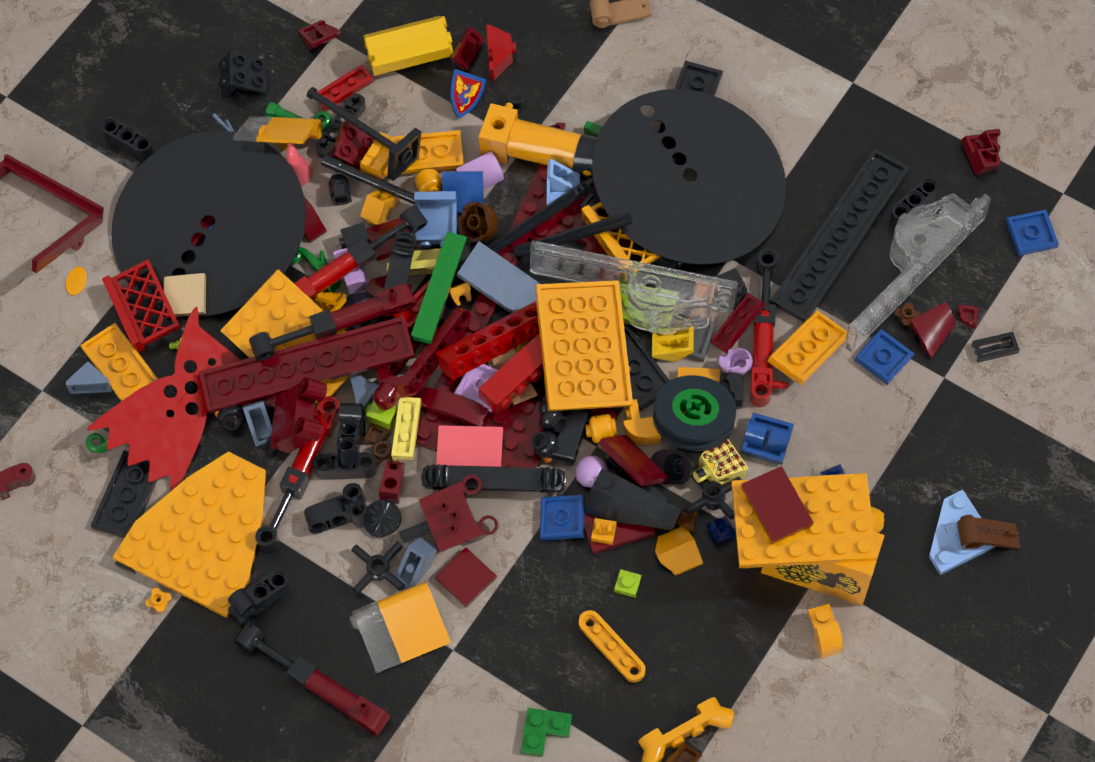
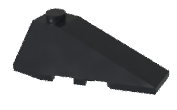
[585,469,682,530]

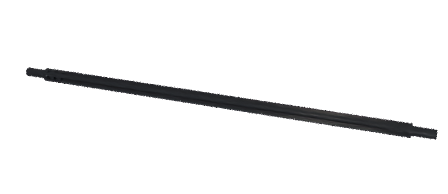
[364,178,595,327]

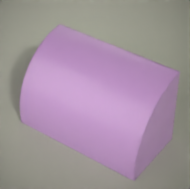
[456,151,504,189]
[333,248,370,294]

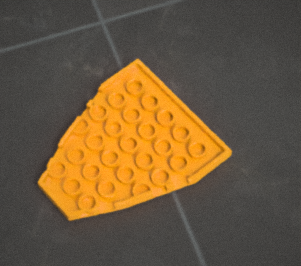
[113,452,266,618]

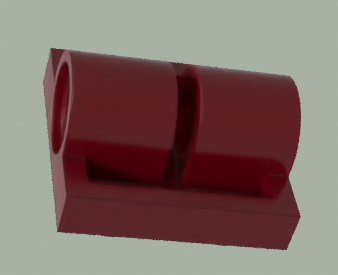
[331,121,374,170]

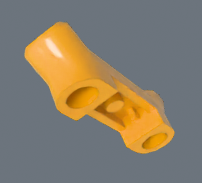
[638,697,735,762]

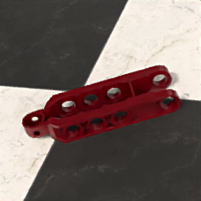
[373,305,471,410]

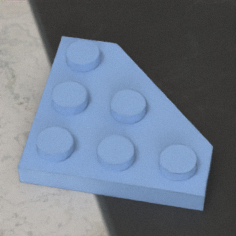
[929,490,996,575]

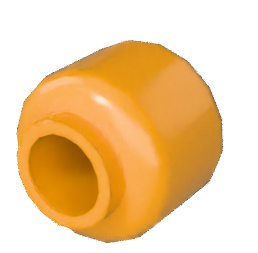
[415,169,443,192]
[585,414,617,444]

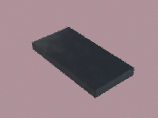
[624,325,670,411]
[90,450,158,538]

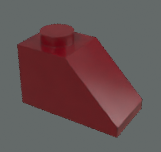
[303,196,327,243]

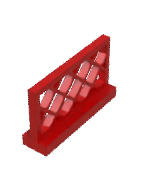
[102,259,181,353]

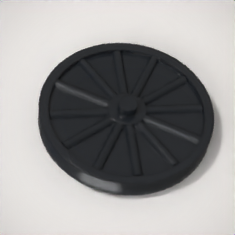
[365,500,401,537]

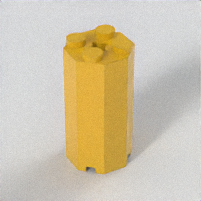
[363,16,453,76]

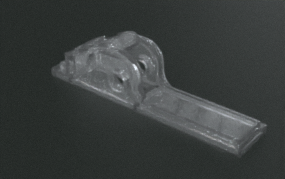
[845,193,991,353]
[530,240,738,334]

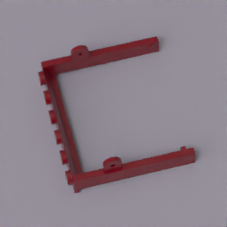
[0,154,104,274]

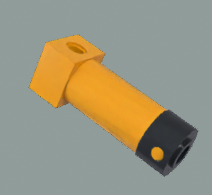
[479,102,597,178]

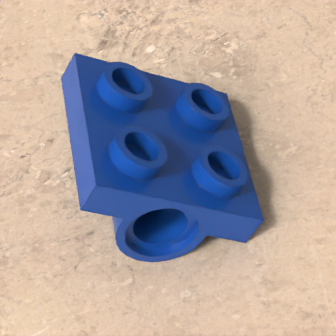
[741,413,794,465]

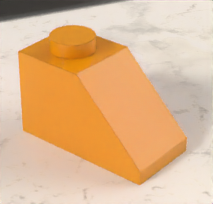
[360,190,400,225]

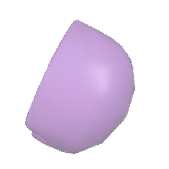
[718,348,753,375]
[575,456,609,488]

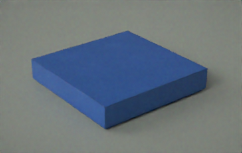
[442,171,484,212]
[1006,209,1059,256]
[854,329,914,385]
[540,494,585,541]

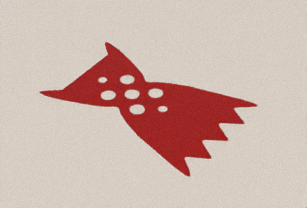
[87,306,240,492]

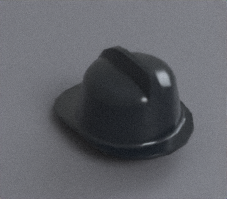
[651,449,698,485]

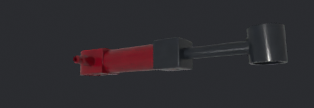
[249,283,417,361]
[234,622,391,736]

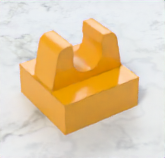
[448,282,471,305]
[591,518,617,545]

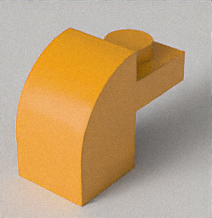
[623,399,661,446]
[807,604,843,659]

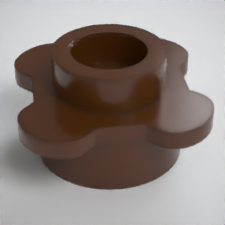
[895,303,920,326]
[371,441,392,464]

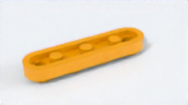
[579,610,645,683]

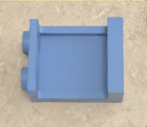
[414,191,457,248]

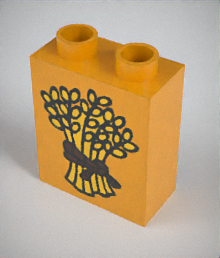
[761,532,885,606]

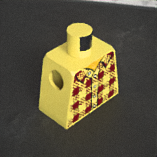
[693,439,748,486]

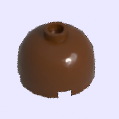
[458,202,499,243]

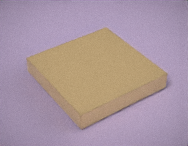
[164,273,206,318]

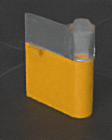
[233,116,322,144]
[349,581,451,673]

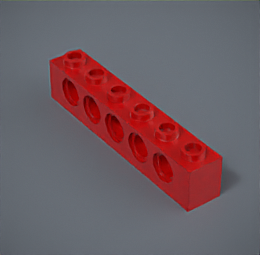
[436,301,540,380]

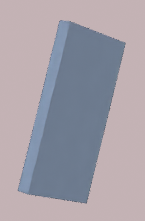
[456,241,540,314]

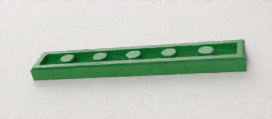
[411,232,467,344]

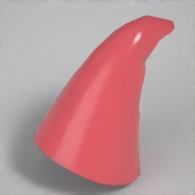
[286,143,313,186]

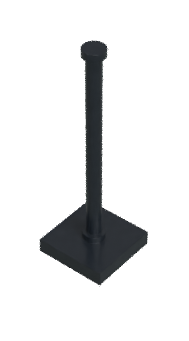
[306,87,421,181]

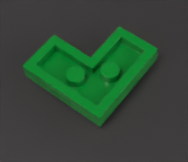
[521,708,572,757]

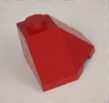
[486,25,516,80]

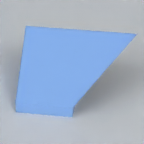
[547,159,580,205]

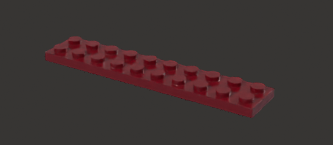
[199,316,415,413]

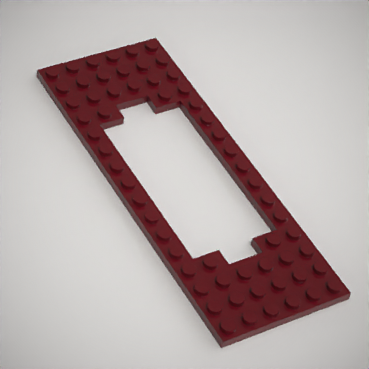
[416,164,637,468]

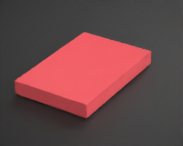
[436,425,503,467]

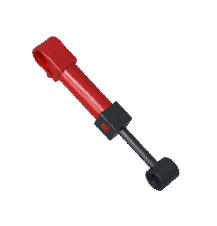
[294,205,428,301]
[750,248,789,407]
[255,396,340,554]

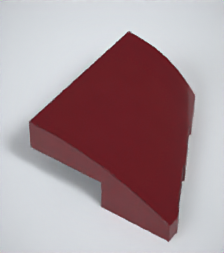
[961,129,1001,175]
[909,302,956,359]

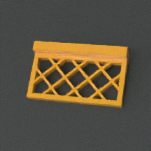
[582,202,661,280]

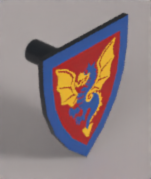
[450,69,487,119]

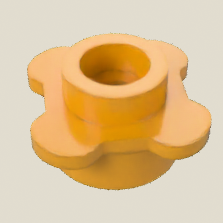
[145,588,172,612]

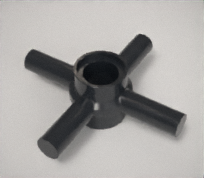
[685,475,742,520]
[351,541,405,594]

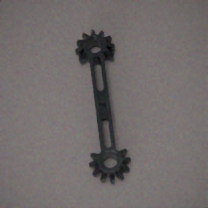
[377,231,416,323]
[421,464,566,494]

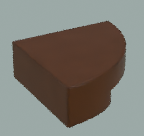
[362,423,391,445]
[677,509,697,532]

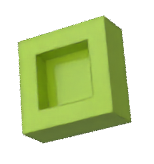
[614,569,642,598]

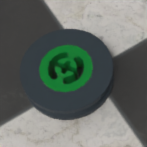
[653,375,736,451]

